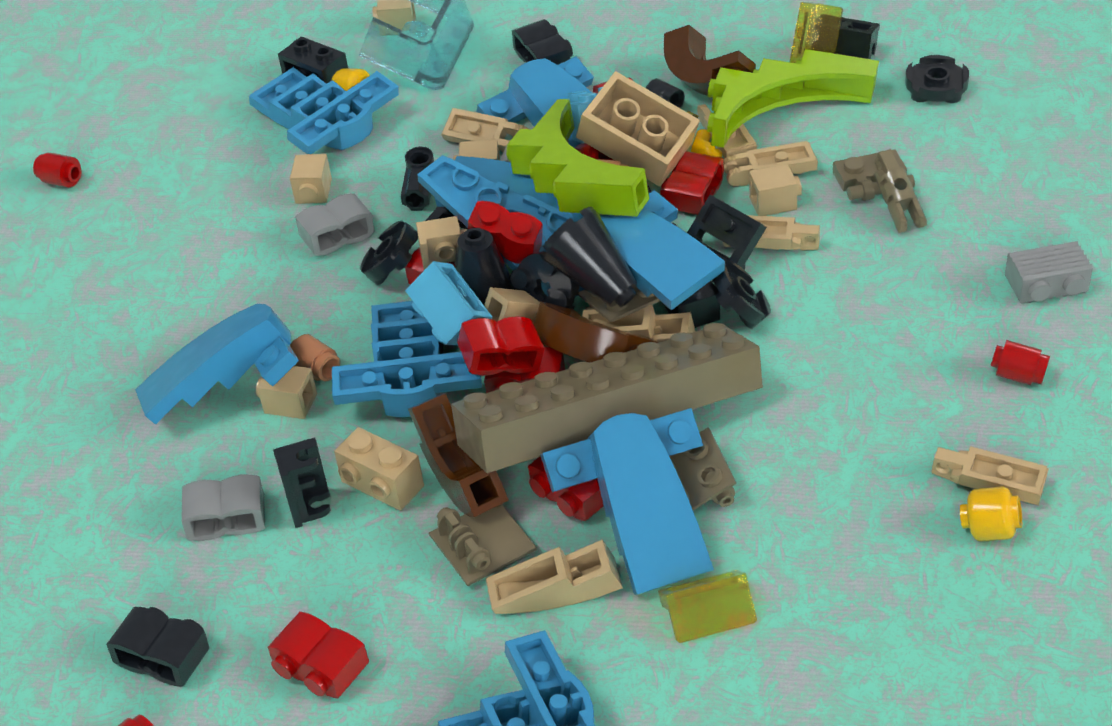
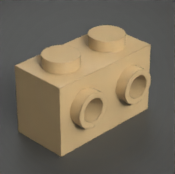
[334,427,424,511]

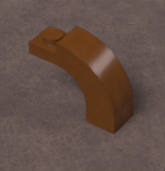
[664,25,756,96]
[534,301,659,363]
[408,393,509,517]

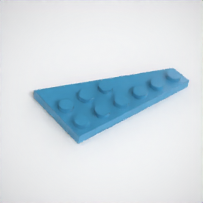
[417,155,585,297]

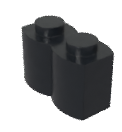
[512,19,573,65]
[106,607,209,687]

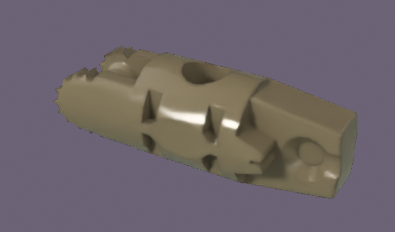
[874,149,927,233]

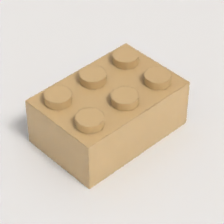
[576,71,700,187]

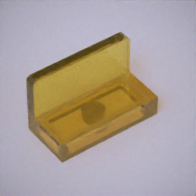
[790,2,843,63]
[658,570,757,643]

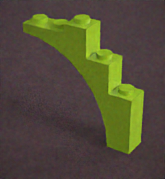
[707,49,879,148]
[506,99,649,217]

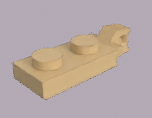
[723,215,820,251]
[932,446,1049,506]

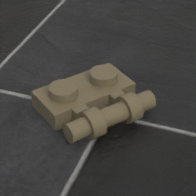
[833,149,915,201]

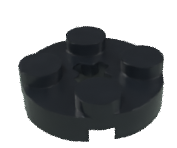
[905,55,969,103]
[360,221,418,285]
[510,251,579,310]
[712,260,771,329]

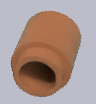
[290,334,341,381]

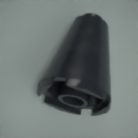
[539,206,637,308]
[454,228,514,305]

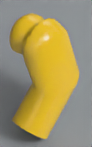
[691,129,722,157]

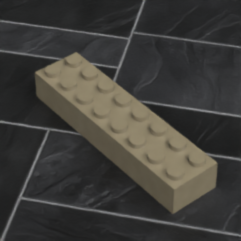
[451,323,763,473]

